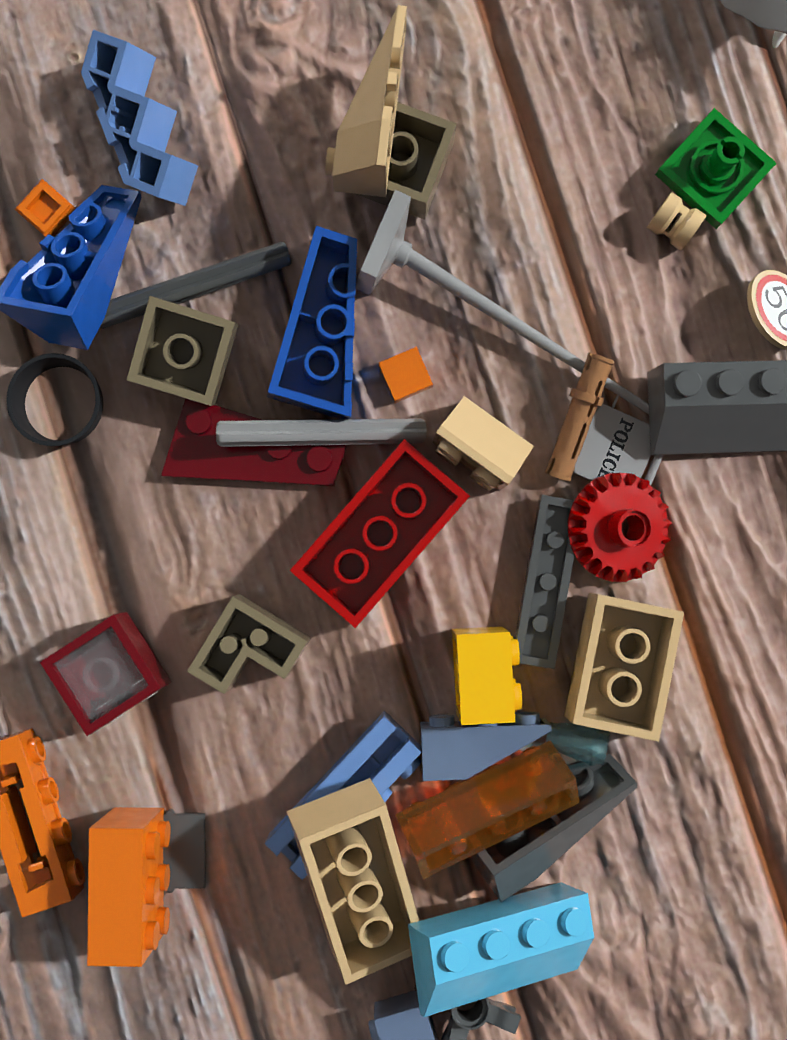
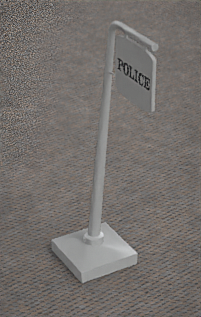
[356,190,664,485]

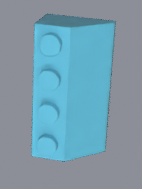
[408,882,594,1017]

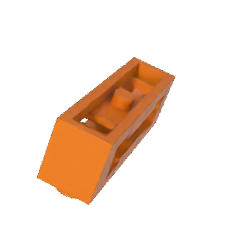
[0,728,85,918]

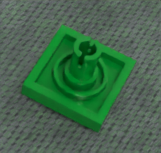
[655,108,777,229]

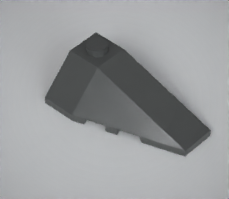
[447,754,637,902]

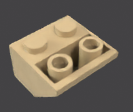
[433,396,534,491]

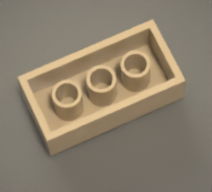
[286,778,419,985]

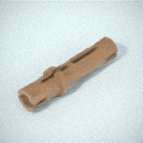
[545,352,615,482]

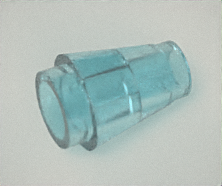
[545,722,610,767]

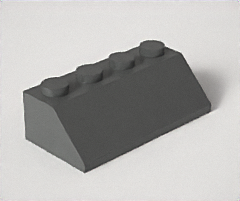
[647,360,787,455]

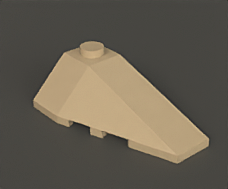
[325,5,407,197]

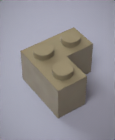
[187,594,311,694]

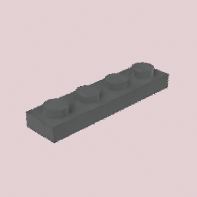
[515,495,575,669]

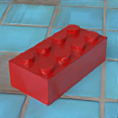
[289,439,470,628]

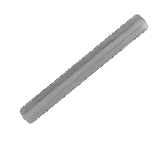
[216,419,427,447]

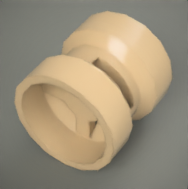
[646,192,706,251]

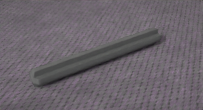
[100,242,291,329]

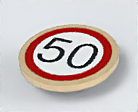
[747,270,787,350]

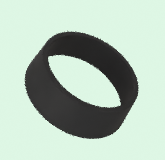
[6,353,103,446]

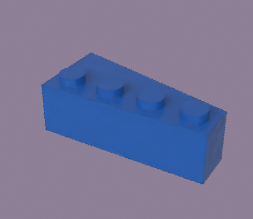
[267,226,358,419]

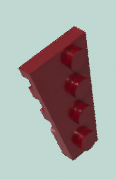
[161,398,347,487]

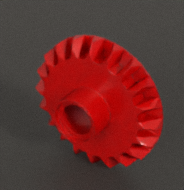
[568,472,672,582]

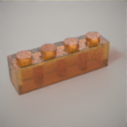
[395,740,580,880]

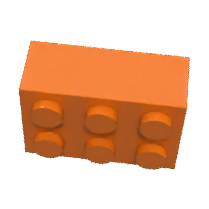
[87,807,171,967]

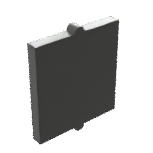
[163,809,206,893]

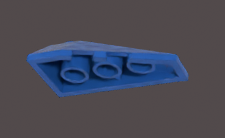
[0,185,142,350]

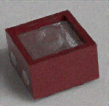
[40,612,171,736]

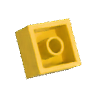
[452,626,522,725]

